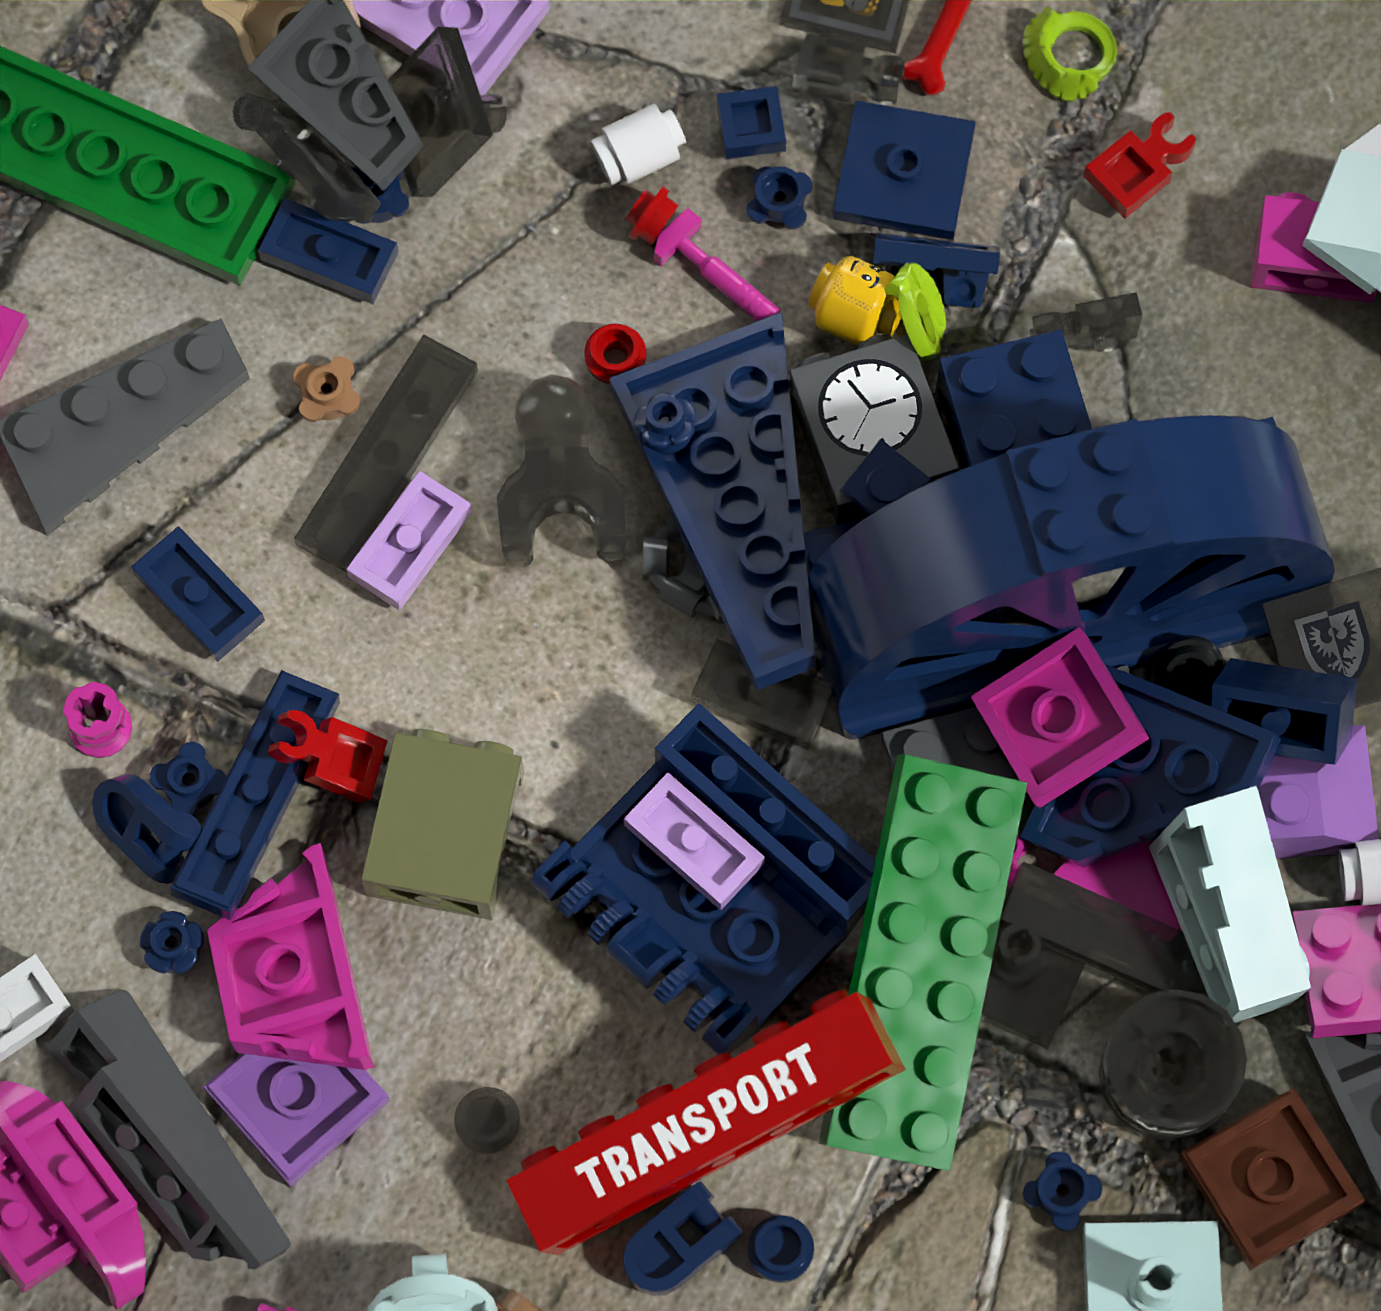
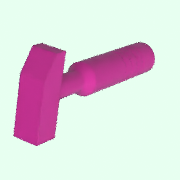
[654,207,782,321]

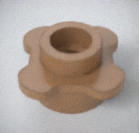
[293,356,361,422]

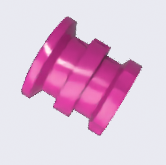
[63,682,133,758]

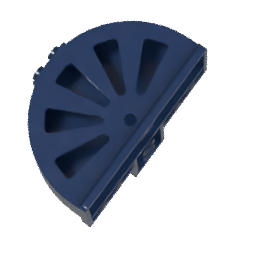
[803,329,1335,740]

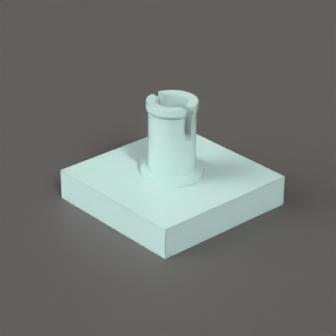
[1083,1221,1223,1311]

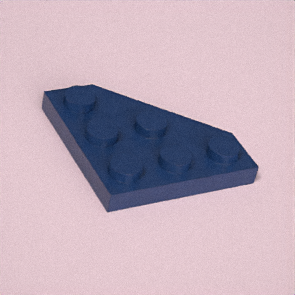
[1020,663,1281,867]

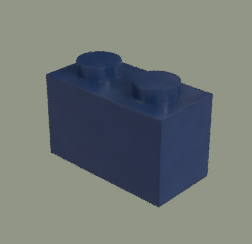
[1211,658,1358,765]

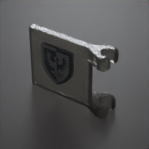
[1261,567,1381,709]

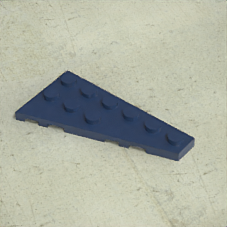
[609,312,816,691]

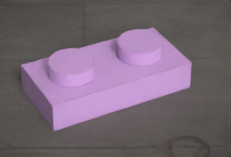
[346,470,472,611]
[624,773,765,910]

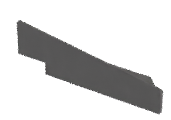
[46,990,291,1270]

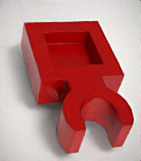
[1083,112,1196,219]
[267,710,388,803]

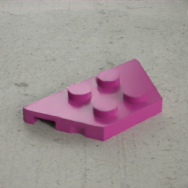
[207,843,375,1070]

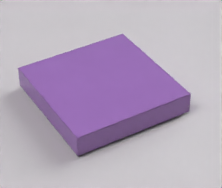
[203,1054,390,1187]

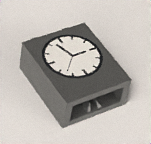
[789,334,959,524]

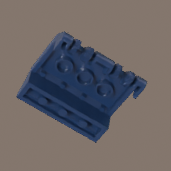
[529,703,876,1055]

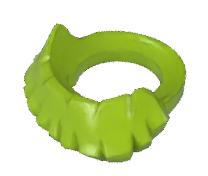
[1022,6,1117,102]
[884,262,946,362]

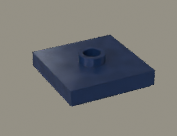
[833,100,976,241]

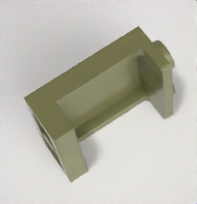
[361,729,524,921]

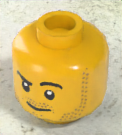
[808,256,902,346]

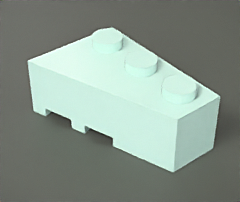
[1149,786,1311,1027]

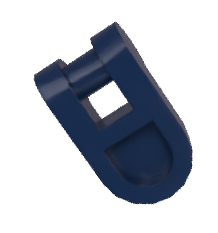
[92,773,201,884]
[623,1181,744,1296]

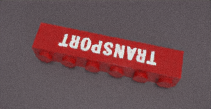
[506,990,906,1255]

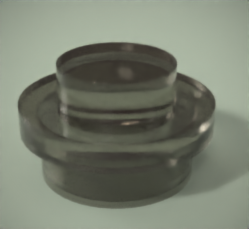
[454,1087,521,1154]

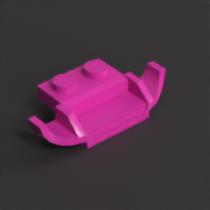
[0,1081,145,1310]

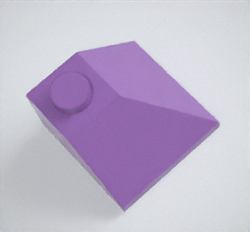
[1258,725,1379,859]

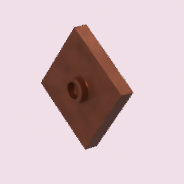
[1179,1088,1365,1271]

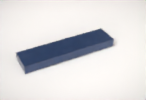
[170,670,340,920]

